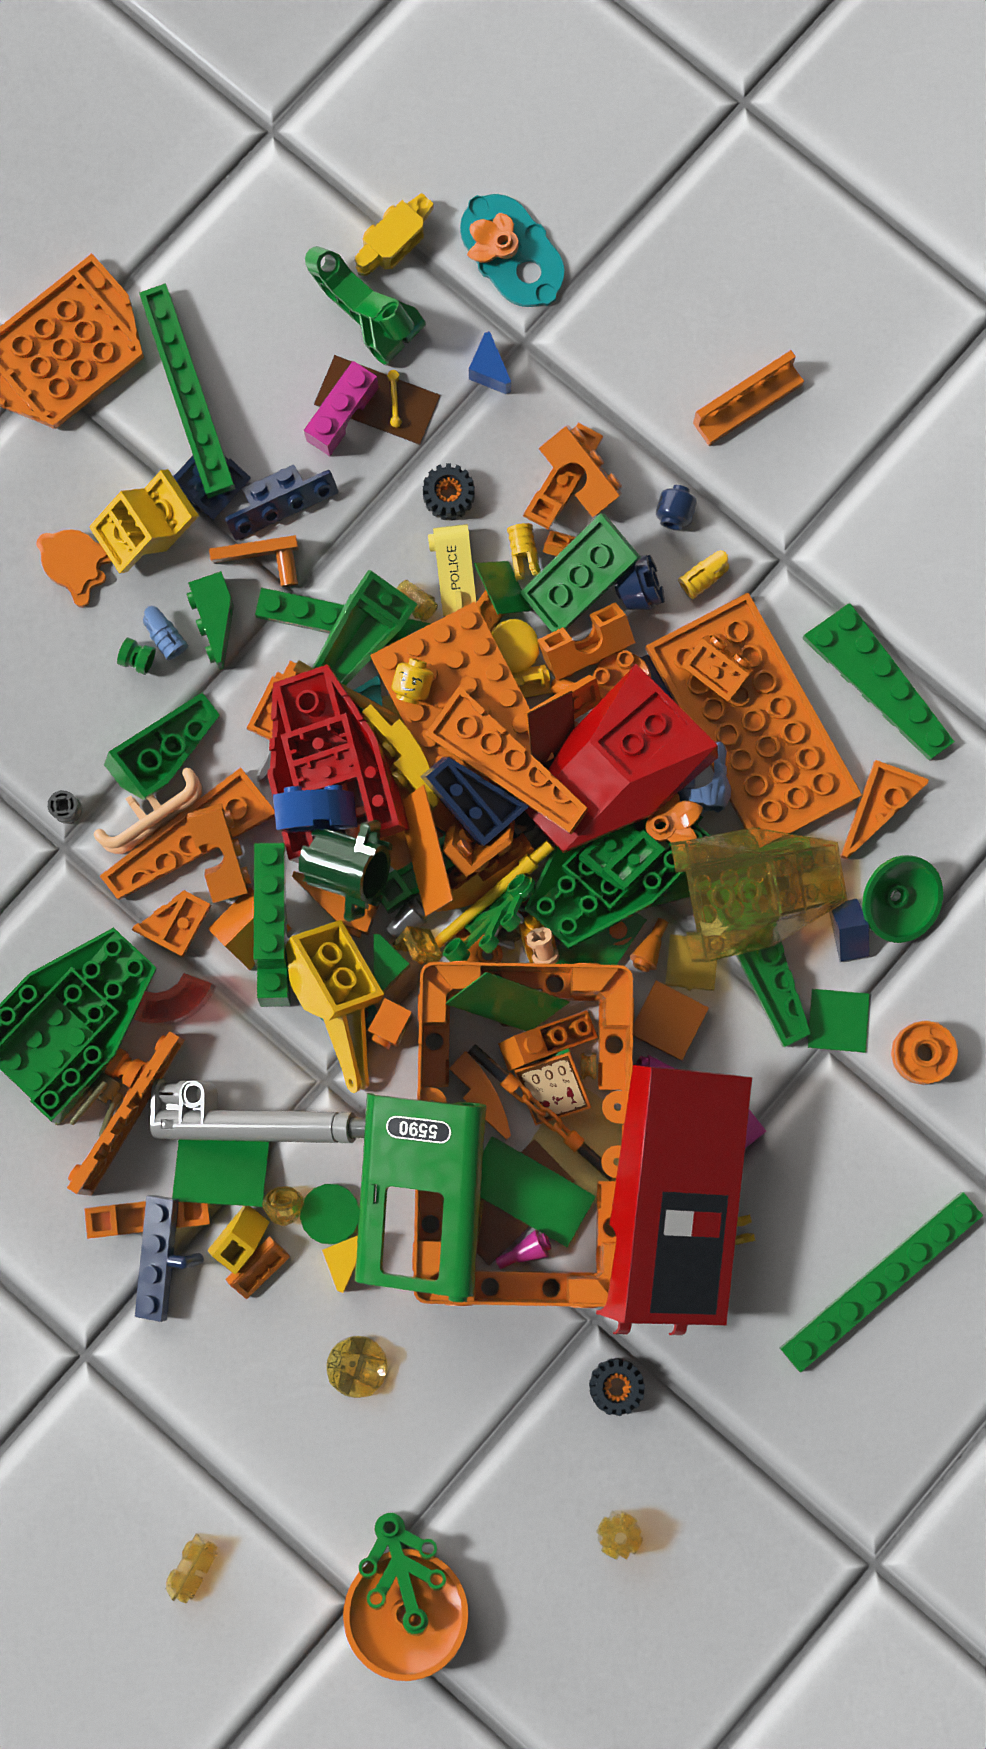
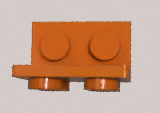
[443,820,515,877]

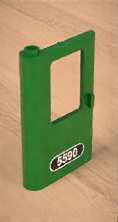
[355,1093,486,1302]

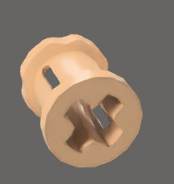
[526,927,559,964]

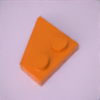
[132,890,212,957]

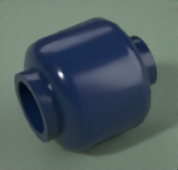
[656,485,697,530]

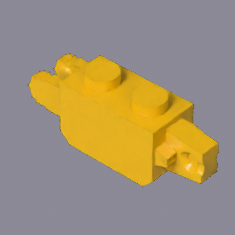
[354,193,434,277]

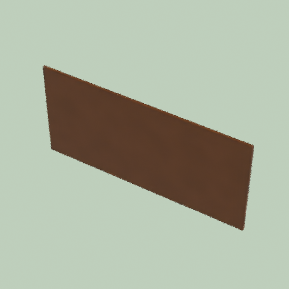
[314,355,440,445]
[477,1139,575,1266]

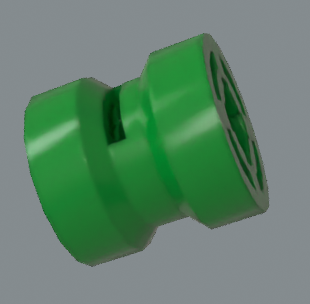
[117,637,156,675]

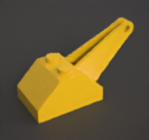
[286,920,384,1093]

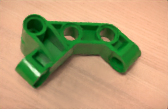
[305,246,426,366]

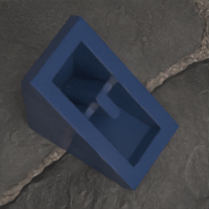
[828,899,870,962]

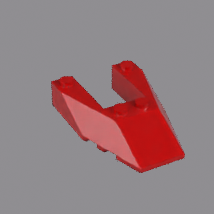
[267,665,409,863]

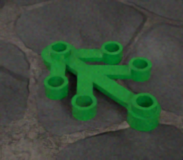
[443,874,535,962]
[358,1513,446,1636]

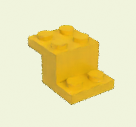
[89,469,199,573]

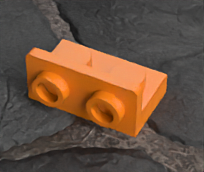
[682,635,754,702]

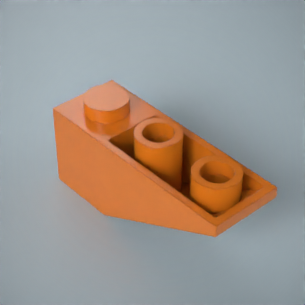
[498,1010,598,1071]

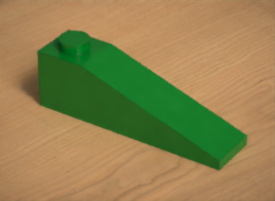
[104,692,220,800]

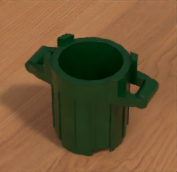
[298,820,392,922]

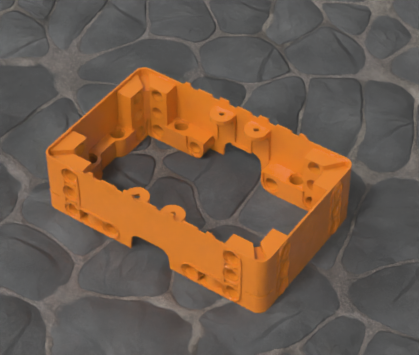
[412,961,634,1308]

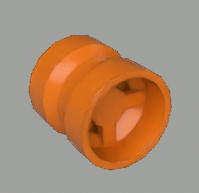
[105,1048,146,1088]

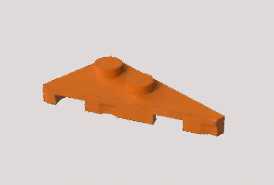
[840,760,929,859]

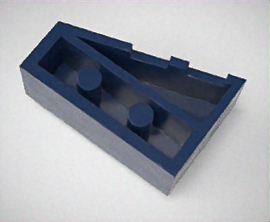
[420,757,529,846]

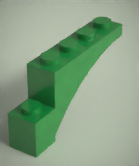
[253,843,291,1007]

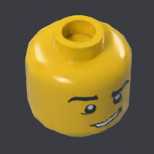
[391,658,434,704]

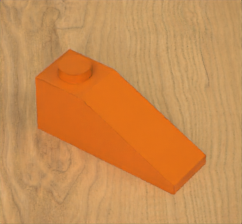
[292,871,379,938]

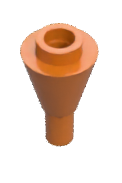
[630,918,669,972]

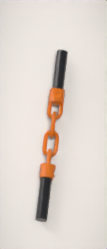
[467,1044,613,1181]

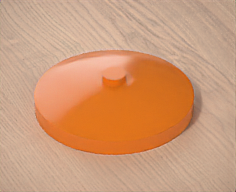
[343,1549,468,1681]

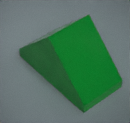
[374,934,411,993]

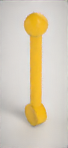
[387,370,402,428]

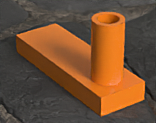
[209,535,299,587]
[524,675,601,734]

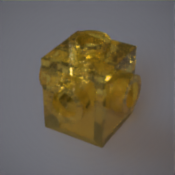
[596,1511,643,1560]

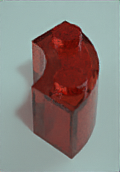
[134,973,216,1025]

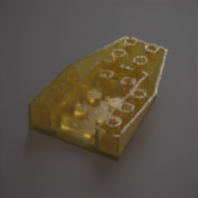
[671,827,848,962]

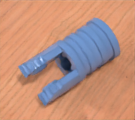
[143,605,188,660]

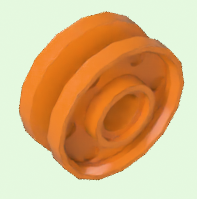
[891,1021,958,1085]

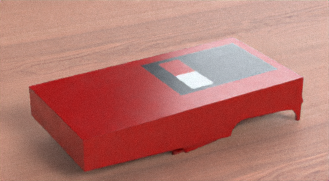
[596,1065,753,1336]

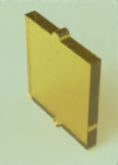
[665,934,719,991]

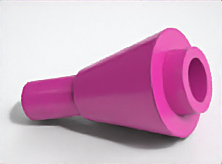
[496,1229,552,1269]

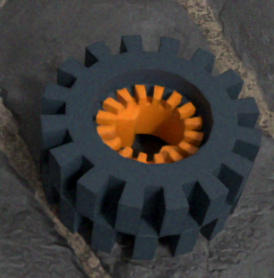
[423,463,475,520]
[589,1358,645,1416]

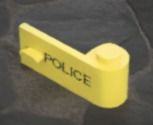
[428,524,476,616]

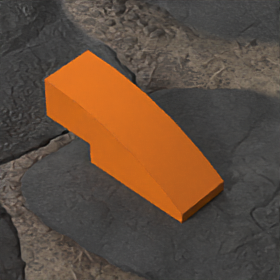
[449,1051,511,1140]

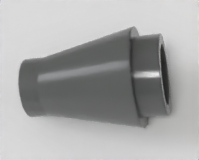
[386,898,430,940]

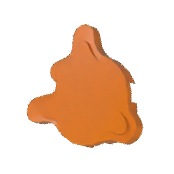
[36,529,112,608]

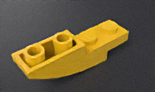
[361,704,438,812]

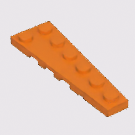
[425,687,588,835]
[100,767,275,900]
[67,1031,185,1196]

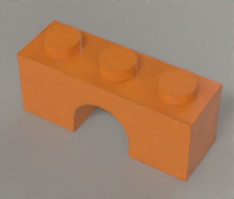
[539,425,622,518]
[537,602,636,681]
[187,804,252,903]

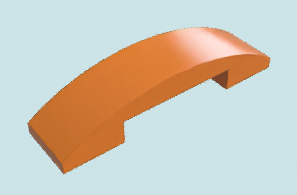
[523,422,603,530]
[84,1201,210,1239]

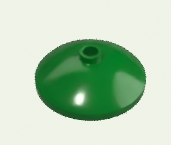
[862,855,944,943]

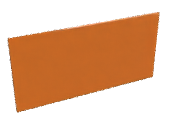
[402,784,454,917]

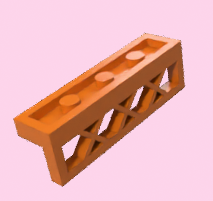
[693,350,804,446]

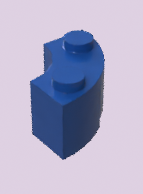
[273,785,357,834]

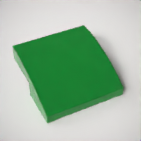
[579,825,665,891]

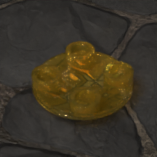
[327,1336,388,1398]

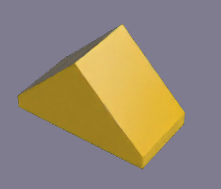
[322,1236,358,1293]

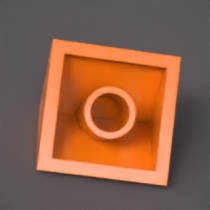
[208,887,292,970]

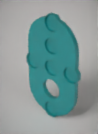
[460,194,564,307]

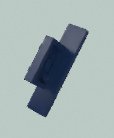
[225,464,339,541]

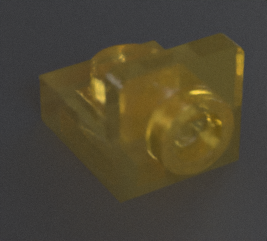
[392,926,443,963]

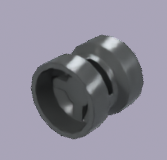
[47,790,82,824]

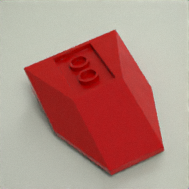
[524,664,718,853]

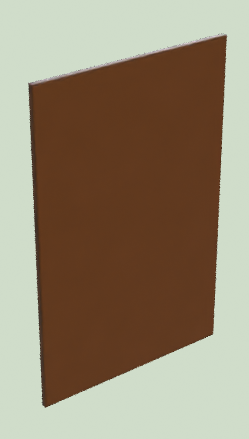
[527,691,575,770]

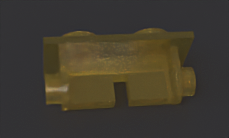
[165,1533,218,1604]

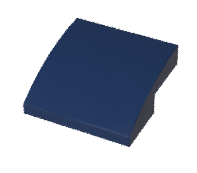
[173,455,251,520]

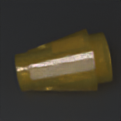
[396,580,438,622]

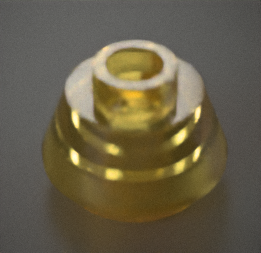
[262,1186,304,1226]

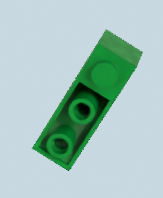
[186,571,234,670]

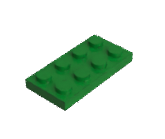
[520,513,642,632]

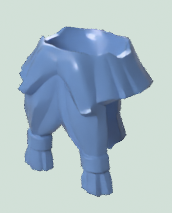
[678,742,731,814]

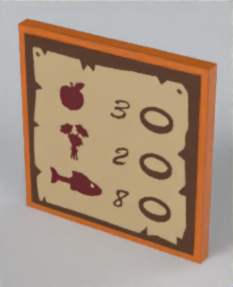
[514,1052,591,1126]

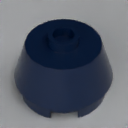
[614,555,665,610]

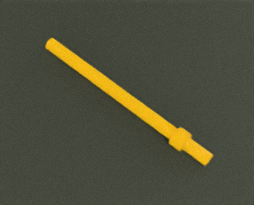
[414,840,555,965]

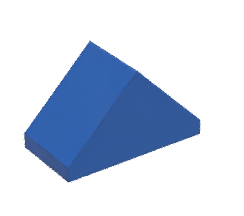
[468,331,511,394]

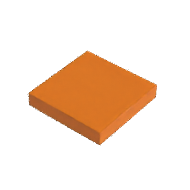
[633,980,709,1061]

